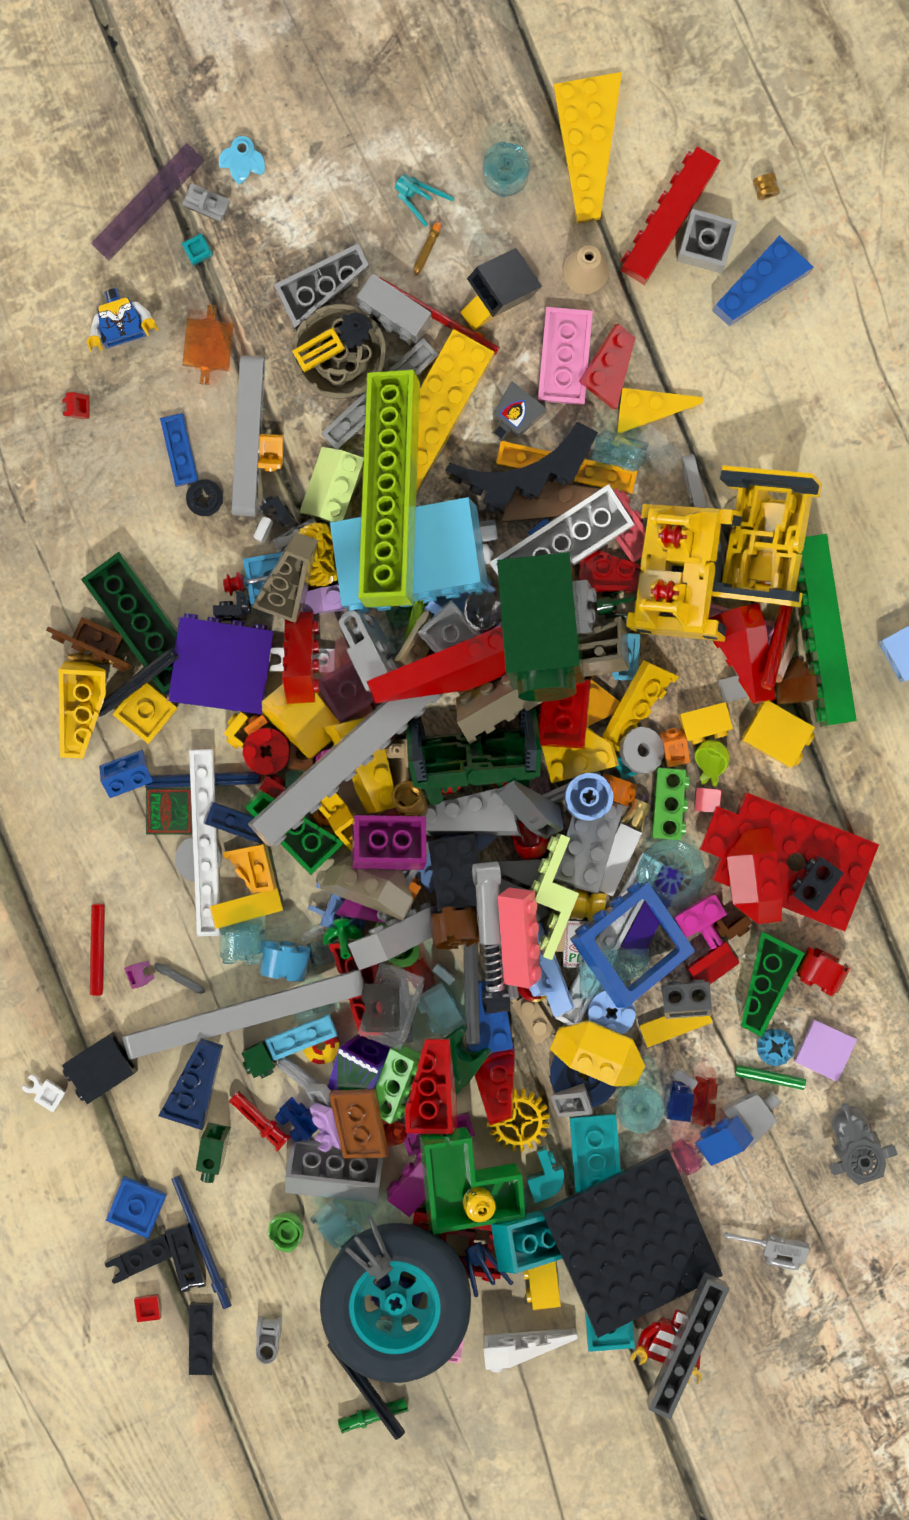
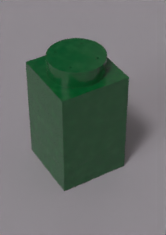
[497,552,585,702]

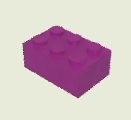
[352,815,427,870]

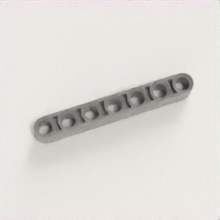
[232,356,265,517]

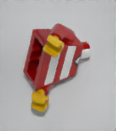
[630,1309,702,1385]

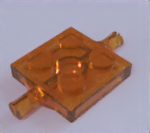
[182,305,234,385]

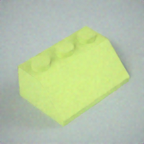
[299,447,364,523]

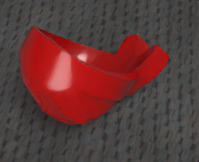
[511,820,549,860]

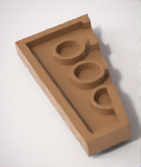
[502,481,601,523]

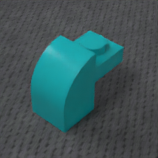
[527,1145,564,1203]

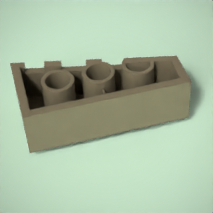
[252,532,318,623]
[456,674,544,744]

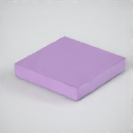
[794,1019,857,1082]

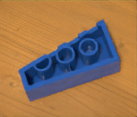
[713,235,814,327]

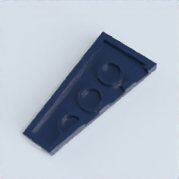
[158,1038,223,1130]

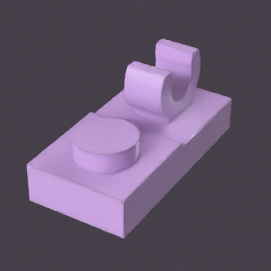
[309,1102,341,1152]

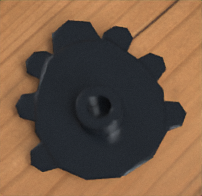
[338,313,373,348]

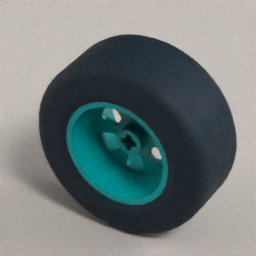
[320,1223,471,1383]

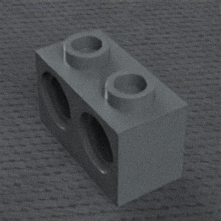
[662,980,713,1019]

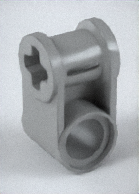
[256,1316,282,1364]

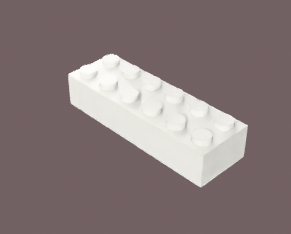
[489,484,635,575]

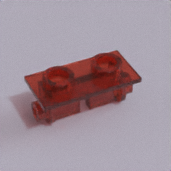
[691,1076,718,1127]

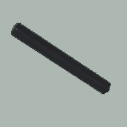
[99,648,179,717]
[327,1343,405,1440]

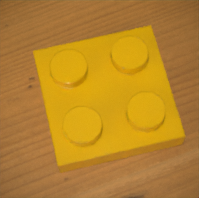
[112,682,179,744]

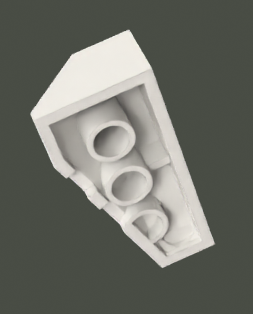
[483,1328,578,1372]

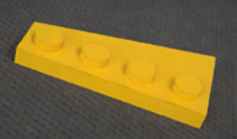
[602,660,679,751]

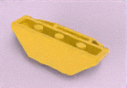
[550,1020,645,1086]

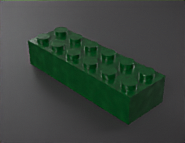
[81,552,178,694]

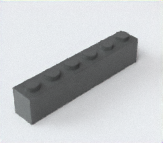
[646,1272,730,1420]

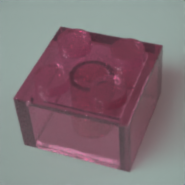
[319,661,375,723]

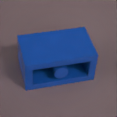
[695,1116,754,1166]

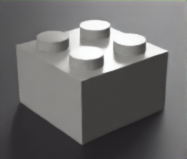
[677,209,737,273]

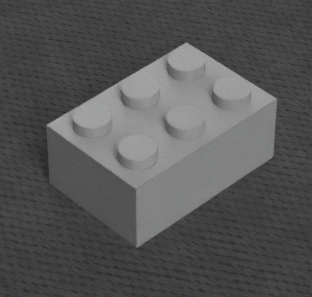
[357,273,432,346]

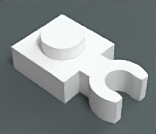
[22,1074,67,1112]

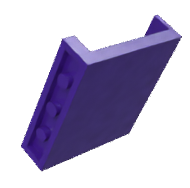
[166,613,273,714]

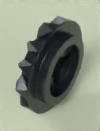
[186,479,223,517]

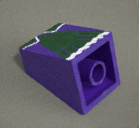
[327,1034,393,1092]

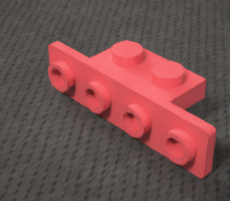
[613,488,646,562]

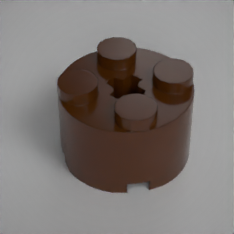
[430,907,480,950]

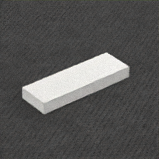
[599,823,642,896]

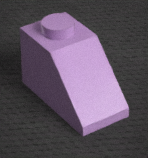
[302,585,348,615]

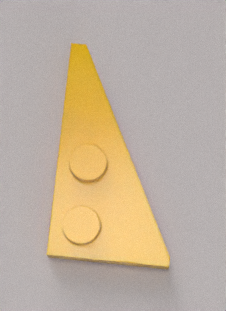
[617,388,704,434]

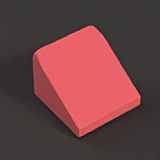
[694,788,721,812]

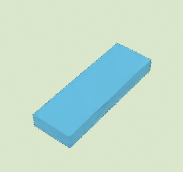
[265,1013,339,1061]

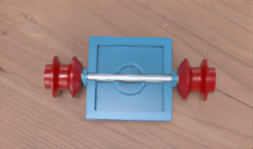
[223,552,283,605]

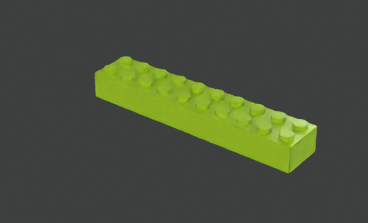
[358,370,420,607]

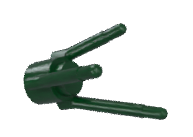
[596,592,637,619]

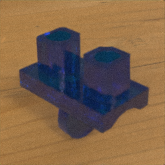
[275,1097,318,1143]

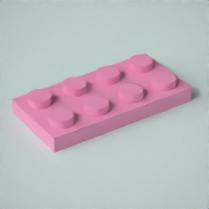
[538,307,593,405]

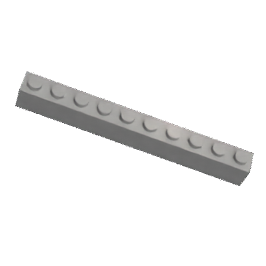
[248,694,443,846]

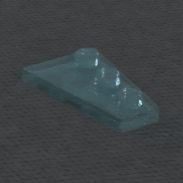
[579,948,650,999]

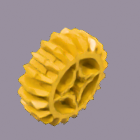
[298,523,338,587]
[487,1088,550,1152]

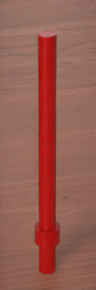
[379,277,500,355]

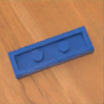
[160,413,199,487]

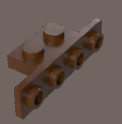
[46,617,135,672]

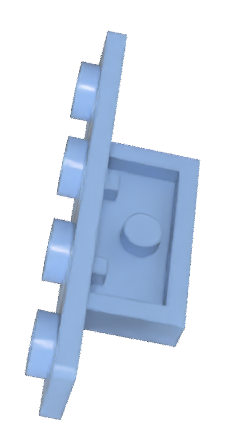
[529,922,574,1017]

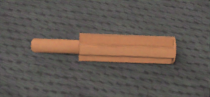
[776,624,801,683]

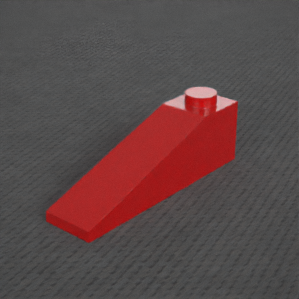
[708,603,775,704]
[405,1039,458,1134]

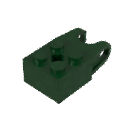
[442,1025,492,1095]

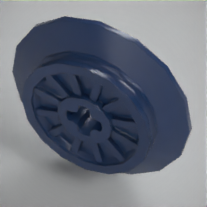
[550,1055,617,1108]

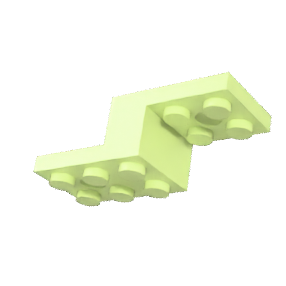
[530,833,579,960]

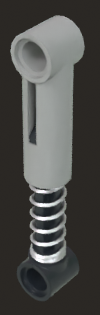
[472,861,510,1015]

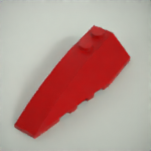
[366,626,506,703]

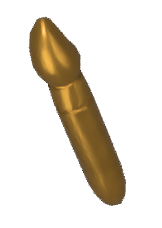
[67,652,124,665]

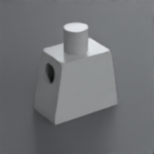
[721,1091,781,1148]

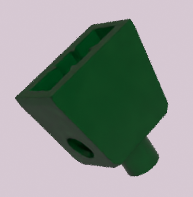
[196,1122,231,1183]

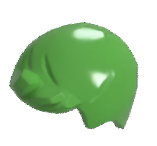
[268,1212,304,1253]

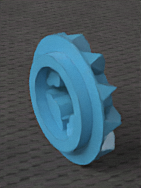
[757,1028,795,1066]

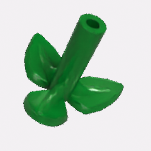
[323,918,364,959]

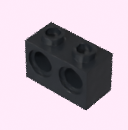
[790,856,844,912]

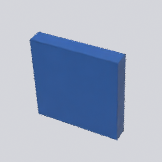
[105,1176,167,1238]

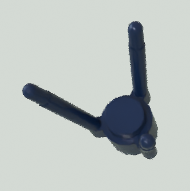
[463,1241,513,1297]

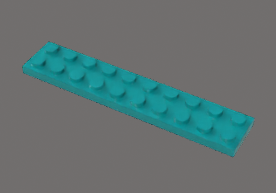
[569,1113,635,1352]

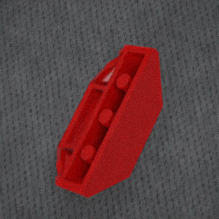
[727,827,782,924]

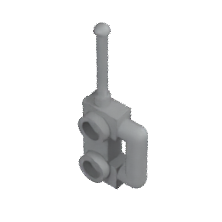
[724,1232,810,1270]

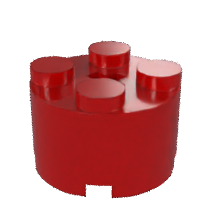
[242,728,291,775]
[796,945,851,997]

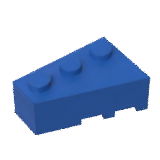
[468,977,513,1052]

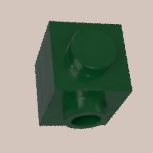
[241,1040,277,1079]

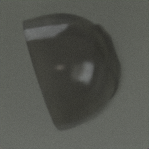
[464,591,502,631]

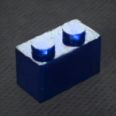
[663,1081,694,1122]

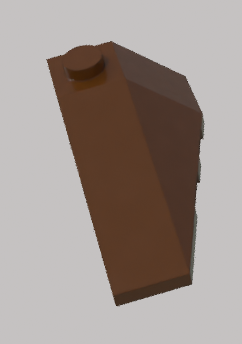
[774,656,818,705]

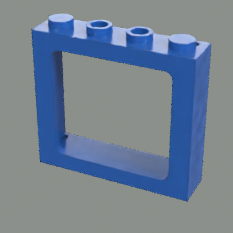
[570,882,695,1008]

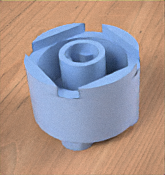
[564,773,613,821]
[587,988,636,1034]

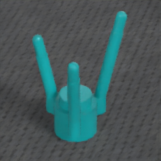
[394,174,454,227]

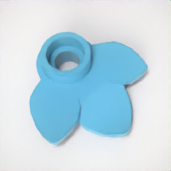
[219,136,265,184]

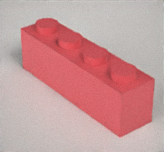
[498,887,542,988]

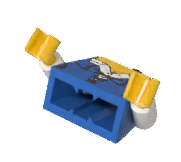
[86,288,159,352]

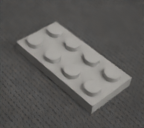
[553,793,624,894]

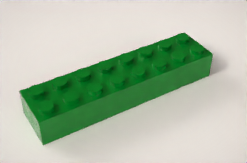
[797,534,857,727]

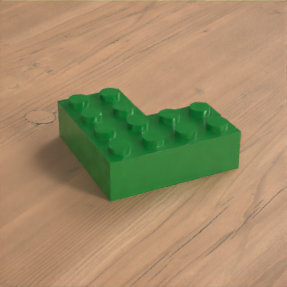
[419,1127,526,1234]

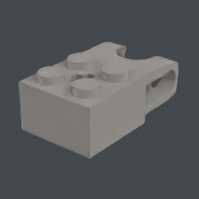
[339,610,399,692]

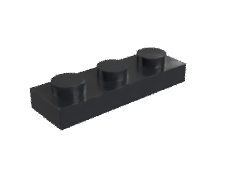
[189,1302,214,1375]

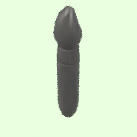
[154,963,205,994]

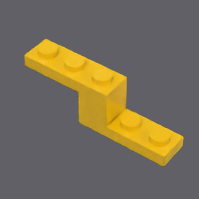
[319,792,356,852]

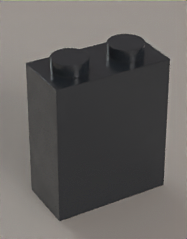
[467,248,542,317]
[62,1032,138,1104]

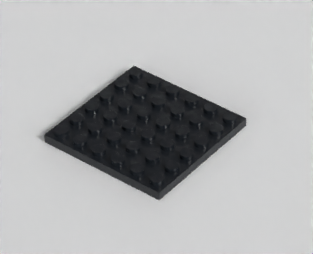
[541,1149,723,1338]

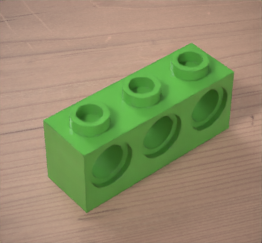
[651,768,690,840]
[375,1044,421,1124]

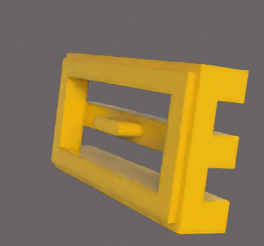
[292,327,345,373]

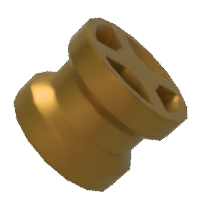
[753,173,780,200]

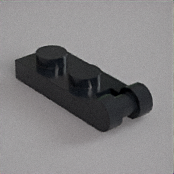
[165,1223,206,1293]

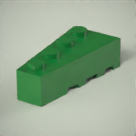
[243,790,344,875]
[740,931,805,1037]

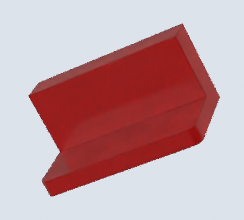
[686,940,739,984]

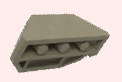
[320,855,414,921]

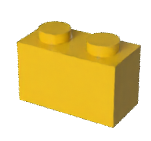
[678,702,733,745]
[524,1261,561,1310]

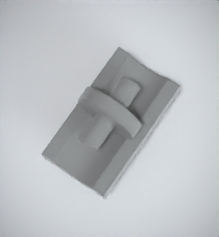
[182,183,230,223]

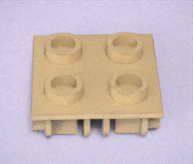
[385,739,411,786]

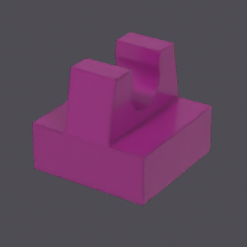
[124,961,155,989]

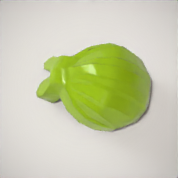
[695,740,730,786]

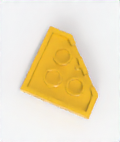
[537,714,619,783]

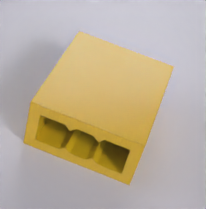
[740,701,815,768]

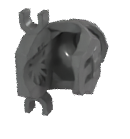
[829,1103,898,1185]

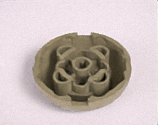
[292,304,386,399]

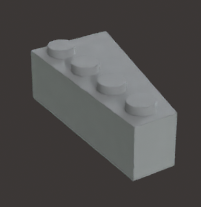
[274,243,369,330]
[425,787,522,837]
[348,901,440,970]

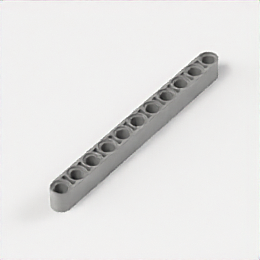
[122,970,367,1060]

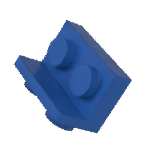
[99,750,153,798]

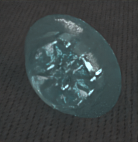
[637,839,705,907]

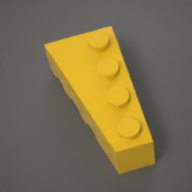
[324,717,395,813]

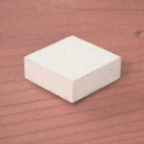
[254,517,273,544]

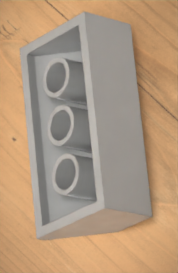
[285,1138,383,1203]

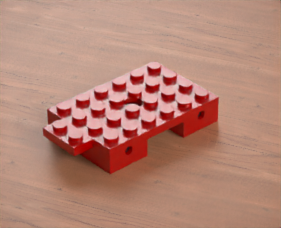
[699,793,879,932]

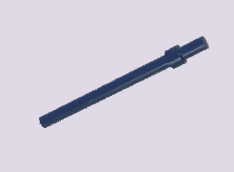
[171,1175,232,1309]

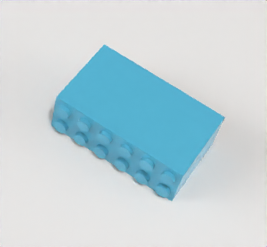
[330,497,489,614]

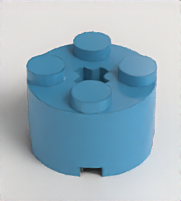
[260,940,311,981]

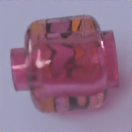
[670,1138,704,1175]

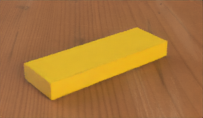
[209,888,283,929]
[639,1000,713,1048]

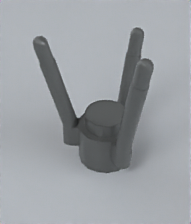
[345,1216,393,1280]

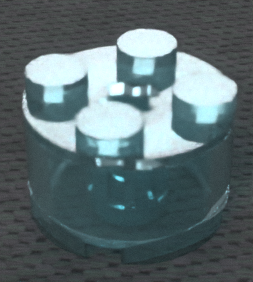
[483,142,530,198]
[219,924,266,964]
[615,1081,664,1133]
[310,1199,363,1252]

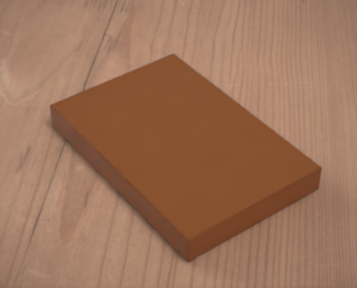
[329,1089,389,1158]

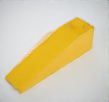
[58,661,107,759]

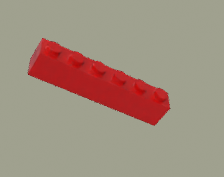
[620,146,721,286]

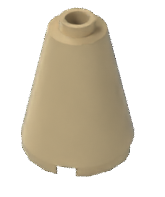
[563,245,609,295]

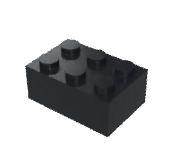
[428,834,481,913]

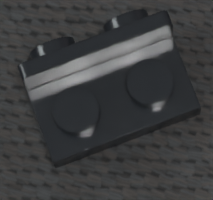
[258,495,299,528]
[213,591,251,621]

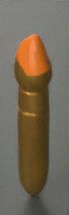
[414,222,441,275]

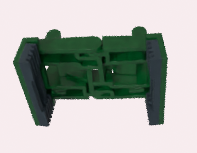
[406,707,542,805]

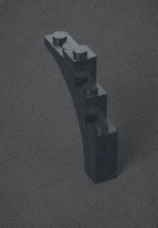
[445,422,598,515]

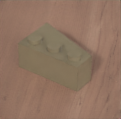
[581,616,629,677]

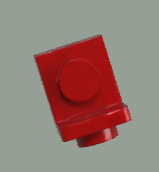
[257,774,288,799]

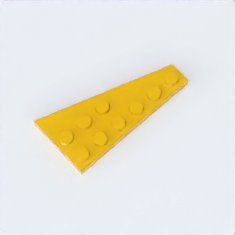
[553,72,622,224]

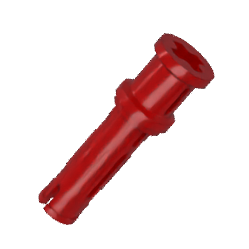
[229,1091,291,1152]

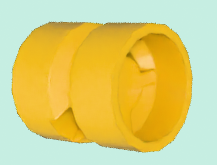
[569,888,607,922]

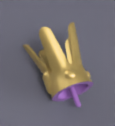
[621,795,651,831]

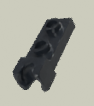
[104,1234,172,1284]

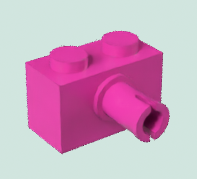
[672,893,727,950]

